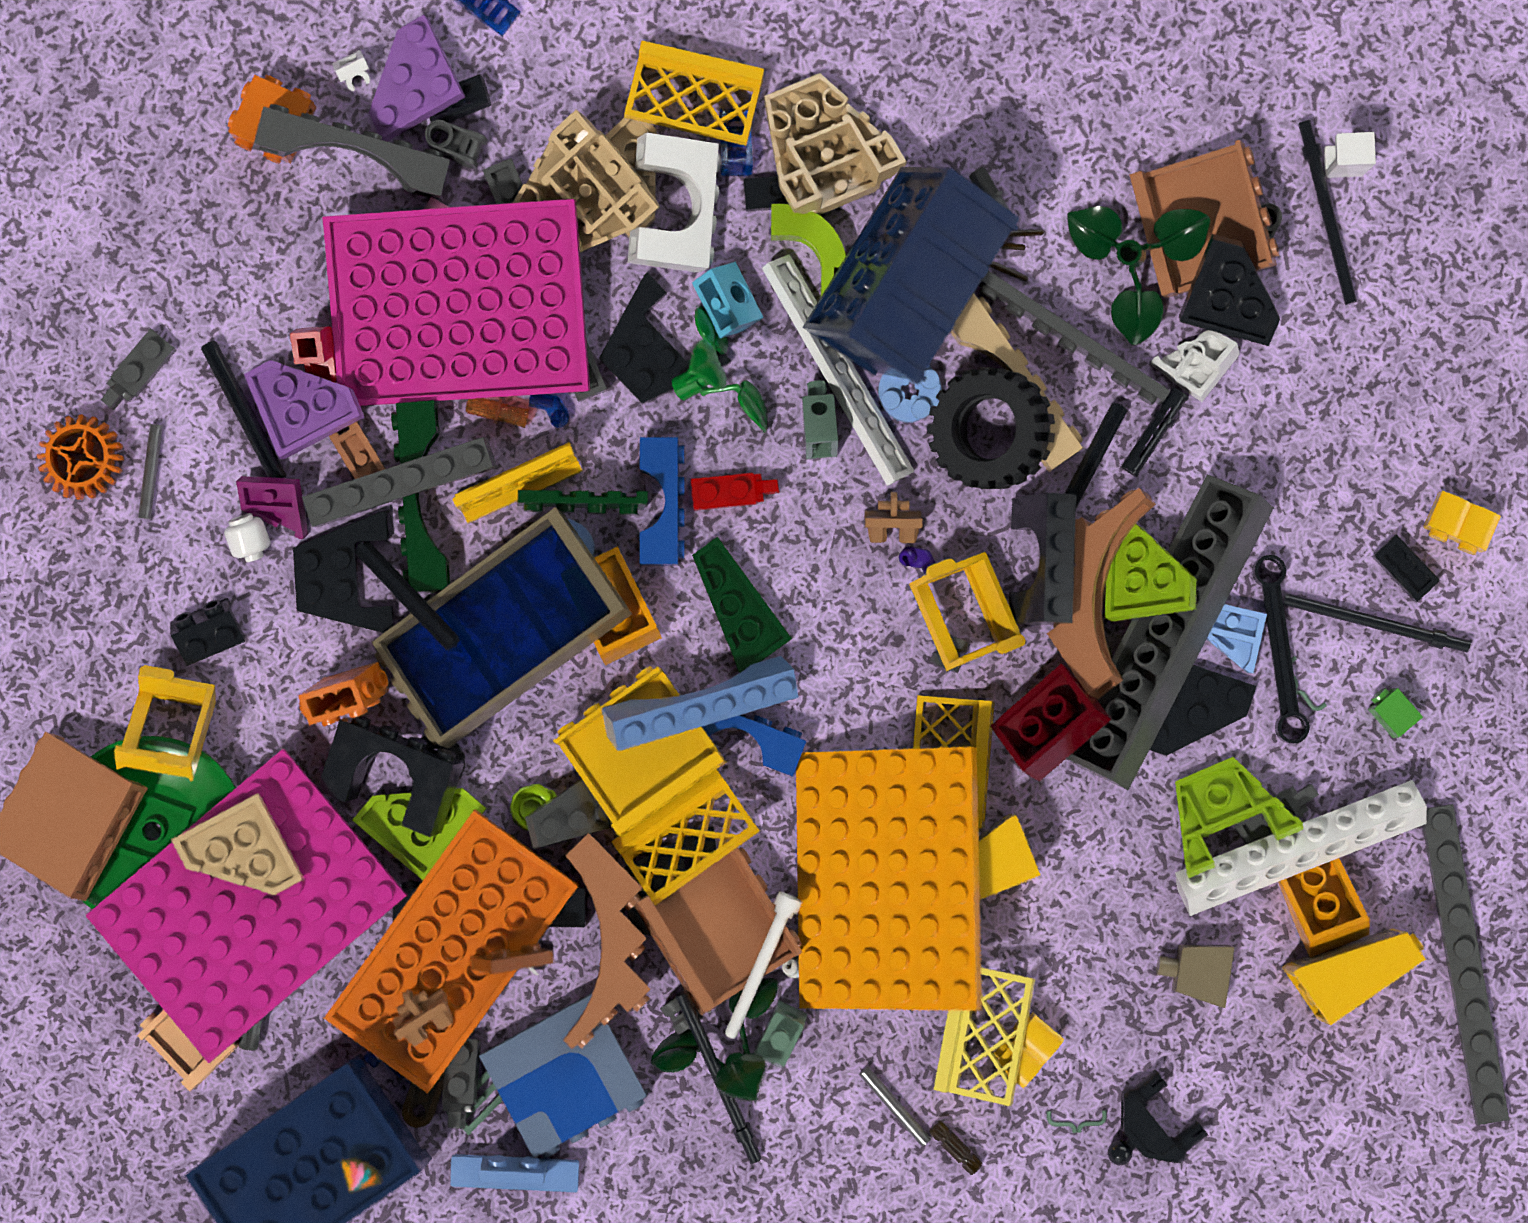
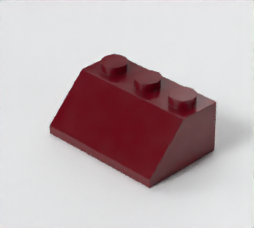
[990,664,1111,782]

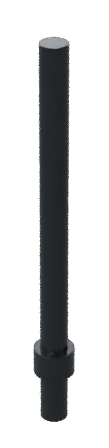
[1298,120,1357,305]
[1283,593,1471,653]
[675,990,762,1164]

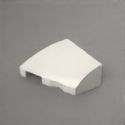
[1151,330,1240,402]

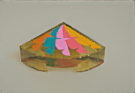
[340,1158,383,1193]

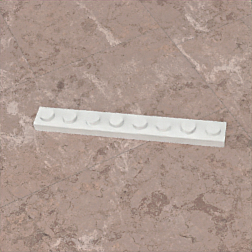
[762,254,914,486]

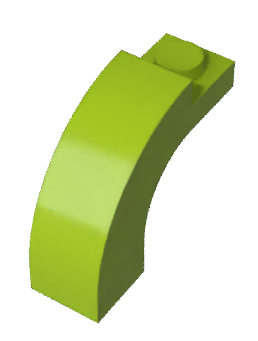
[771,204,846,296]

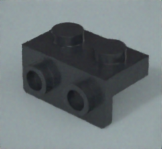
[170,598,245,666]

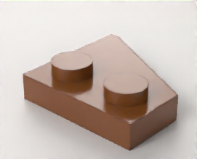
[470,944,554,974]

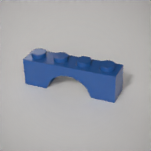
[640,437,685,566]
[702,715,806,777]

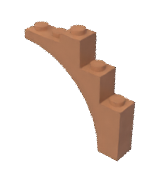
[1047,488,1156,699]
[563,833,651,1049]

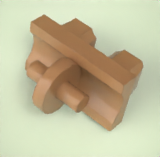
[864,492,923,543]
[393,988,453,1046]

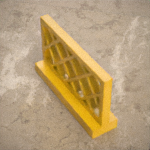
[624,40,764,146]
[452,442,583,524]
[913,695,995,829]
[611,770,760,905]

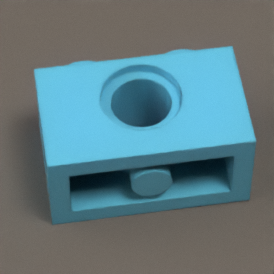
[692,262,764,339]

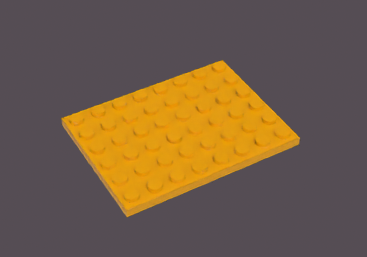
[796,747,982,1011]

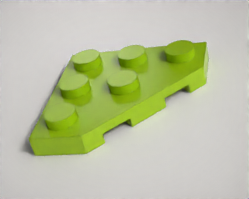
[1105,524,1197,622]
[352,788,488,880]

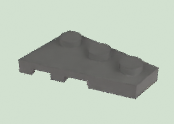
[525,779,613,848]

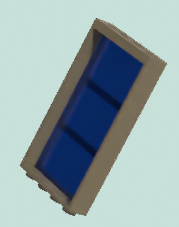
[372,507,632,748]

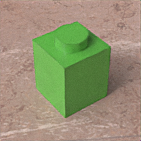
[1368,688,1423,738]

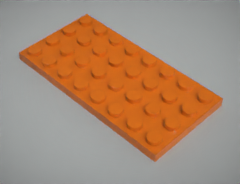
[324,809,579,1094]

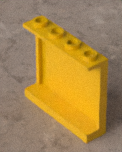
[553,666,727,836]

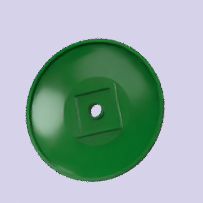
[81,736,236,909]

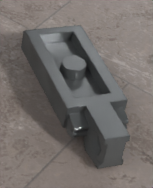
[101,328,177,410]
[1233,784,1319,845]
[442,1039,481,1129]

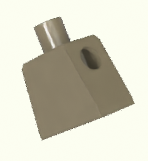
[1156,945,1234,1008]

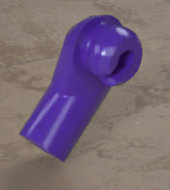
[899,546,936,575]

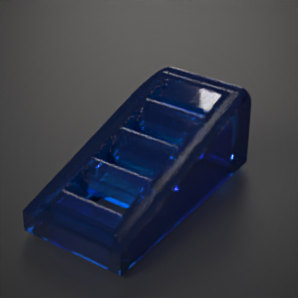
[453,0,521,37]
[719,109,753,176]

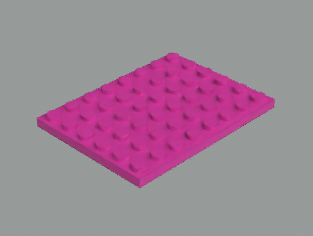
[322,199,590,406]
[85,749,408,1063]

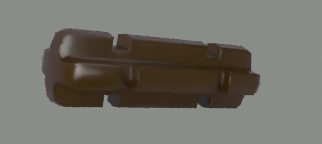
[929,1120,983,1175]

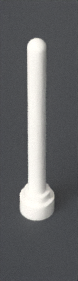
[725,891,802,1039]

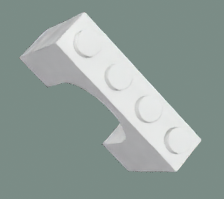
[627,133,721,273]

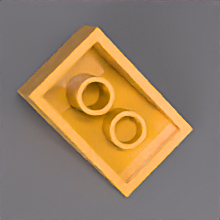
[561,546,662,666]
[1278,858,1370,957]

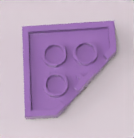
[369,15,465,142]
[244,360,364,460]

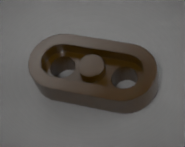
[402,1072,444,1128]

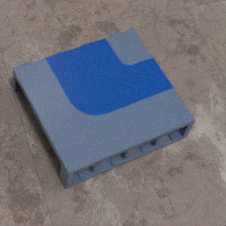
[479,992,648,1158]

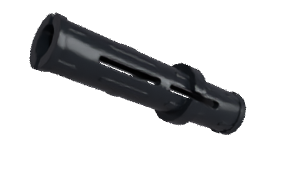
[1120,387,1189,477]

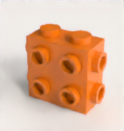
[228,75,317,164]
[298,661,389,726]

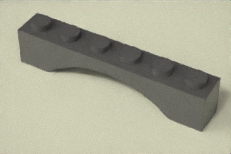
[252,104,450,200]
[302,437,497,527]

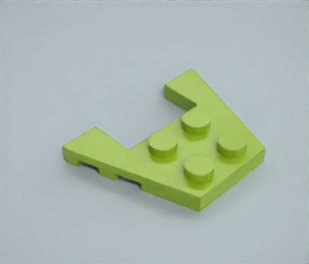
[1175,757,1303,879]

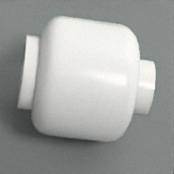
[224,513,270,562]

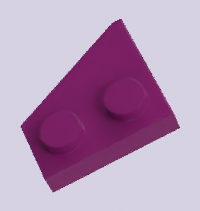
[236,476,309,539]

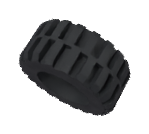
[927,367,1055,489]

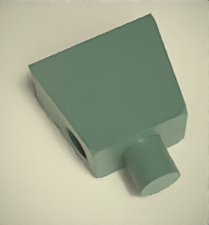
[802,380,838,459]
[753,1000,807,1068]

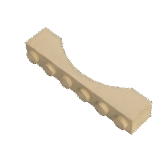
[950,293,1083,472]

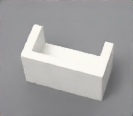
[1324,132,1376,178]

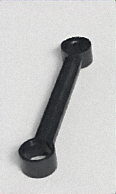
[1252,555,1310,744]

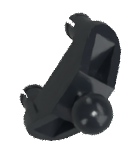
[1107,1069,1209,1166]

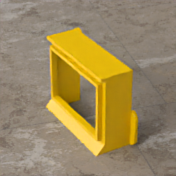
[909,551,1026,671]
[114,665,216,781]

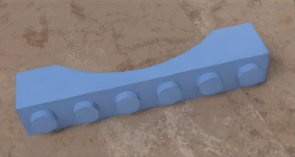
[601,656,799,751]

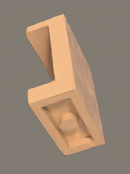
[137,1010,239,1092]

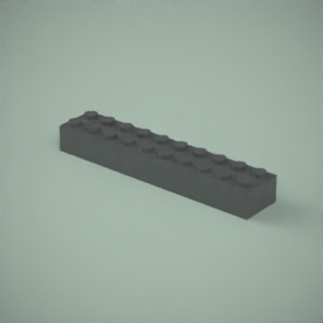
[1066,474,1274,791]

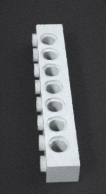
[1175,780,1427,916]

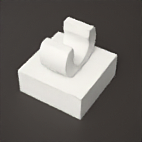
[332,50,370,91]

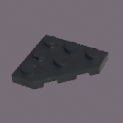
[1178,234,1280,346]
[1150,665,1257,756]

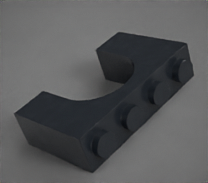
[1009,492,1076,625]
[318,715,465,837]

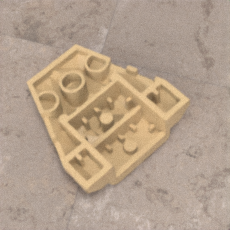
[764,73,907,215]
[513,110,660,253]

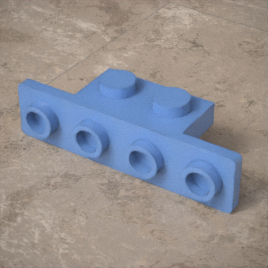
[450,1154,579,1192]

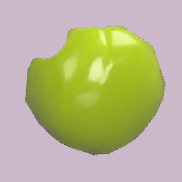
[509,784,556,831]

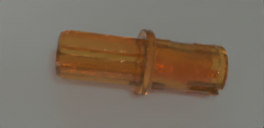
[465,398,530,429]

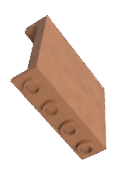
[1129,140,1280,298]
[0,732,148,901]
[634,847,802,1016]

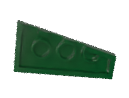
[517,490,648,515]
[692,537,792,673]

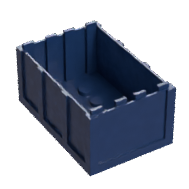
[802,167,1020,384]
[184,1053,432,1223]

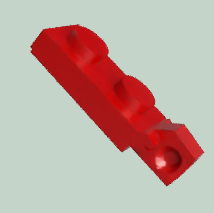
[691,473,779,511]

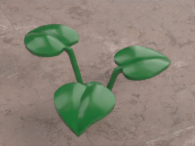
[672,304,768,433]

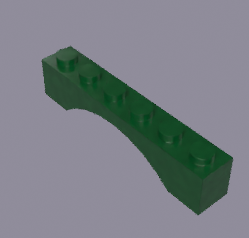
[391,400,451,594]

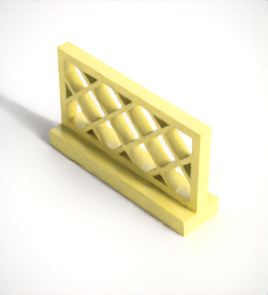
[934,967,1035,1106]

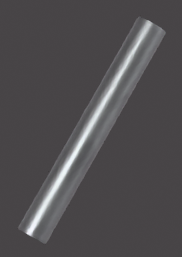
[138,424,163,519]
[859,1066,931,1147]

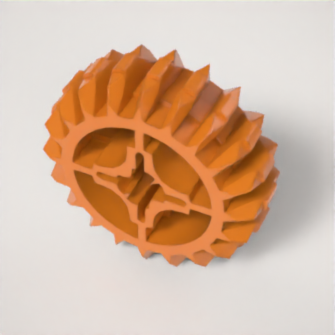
[36,414,125,500]

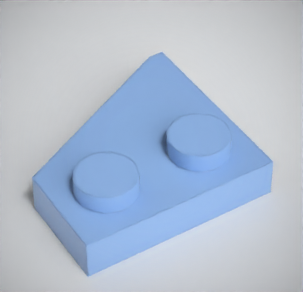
[1207,604,1267,674]

